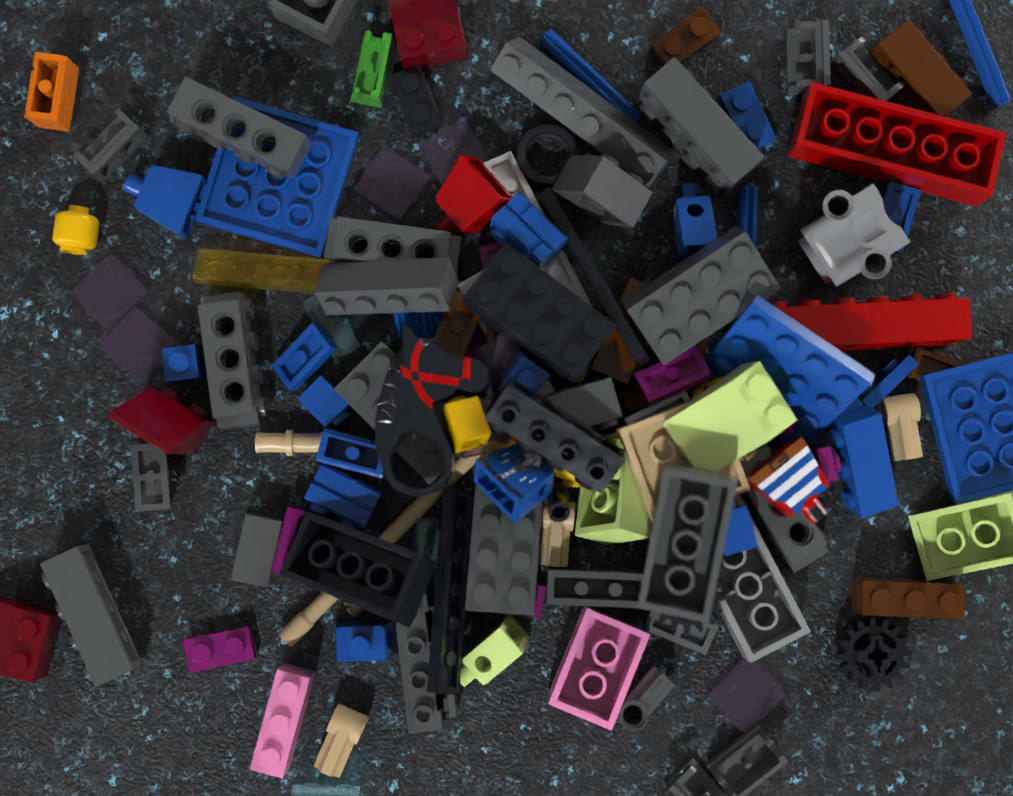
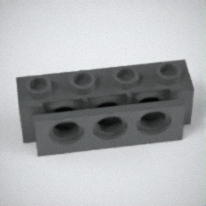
[167,76,312,179]
[324,217,463,277]
[197,291,268,430]
[739,442,829,573]
[395,589,458,734]

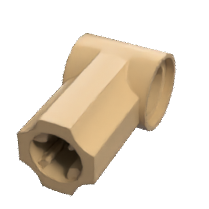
[878,393,923,461]
[539,501,575,567]
[314,703,369,778]

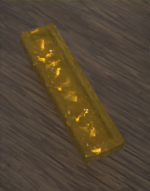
[193,249,330,294]

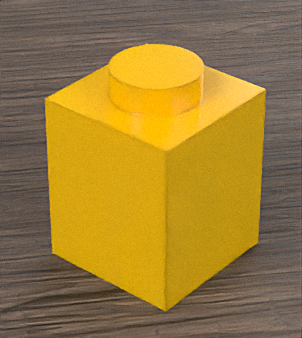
[441,396,491,454]

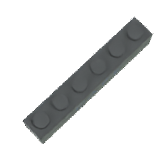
[490,36,676,187]

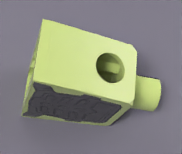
[460,614,530,688]

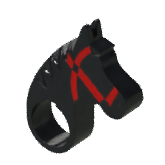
[375,324,490,496]

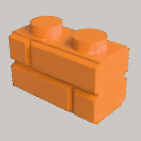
[24,52,79,131]

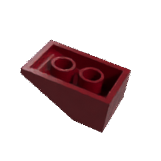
[388,0,467,70]
[108,385,215,455]
[0,595,62,683]

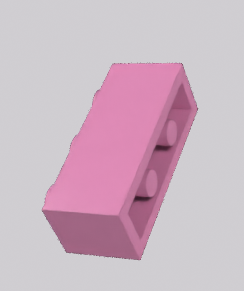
[249,663,316,779]

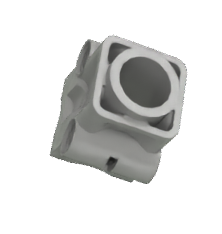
[798,184,910,287]

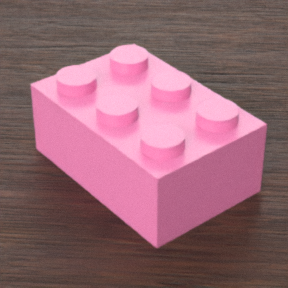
[547,606,650,731]

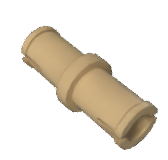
[255,430,323,456]

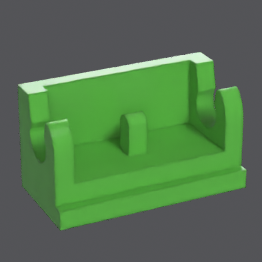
[351,30,396,108]

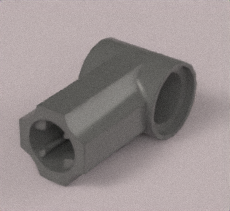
[617,665,675,731]

